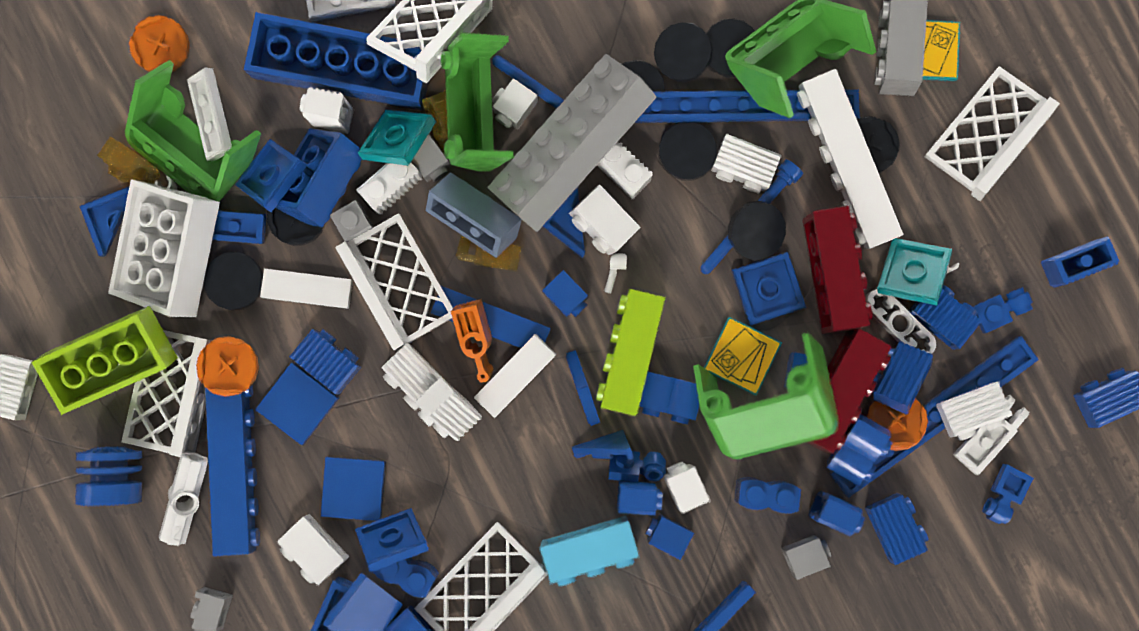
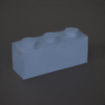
[426,172,522,258]

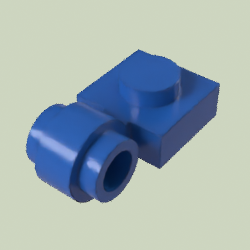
[972,287,1033,334]
[608,451,666,482]
[982,464,1033,524]

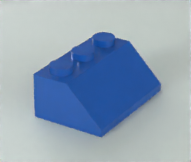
[275,128,362,228]

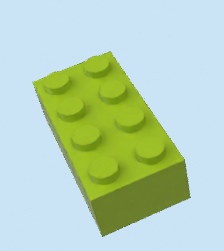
[596,289,665,416]
[31,305,178,415]

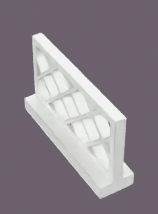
[367,0,493,83]
[925,66,1060,201]
[335,213,453,351]
[121,330,212,457]
[414,522,548,631]

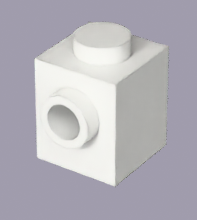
[492,78,538,129]

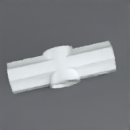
[159,452,208,546]

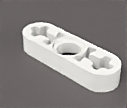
[865,289,936,354]

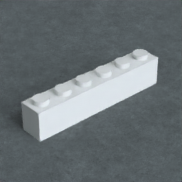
[797,69,903,249]

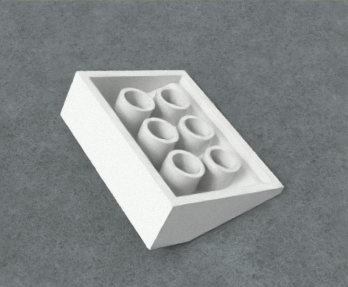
[108,179,220,317]

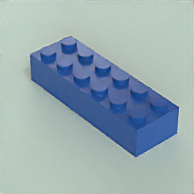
[244,12,429,111]

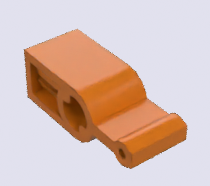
[450,299,493,383]

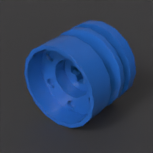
[75,446,142,506]

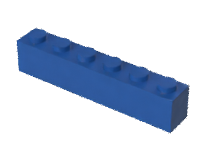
[205,384,260,556]

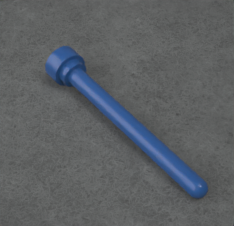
[492,55,564,108]
[700,159,803,274]

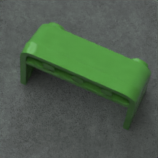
[725,0,877,118]
[441,33,514,172]
[125,60,261,202]
[693,333,838,459]

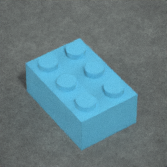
[540,515,639,586]

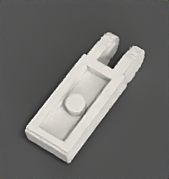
[953,395,1030,475]

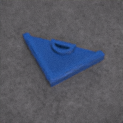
[80,186,129,257]
[542,187,585,258]
[566,350,600,426]
[572,430,633,460]

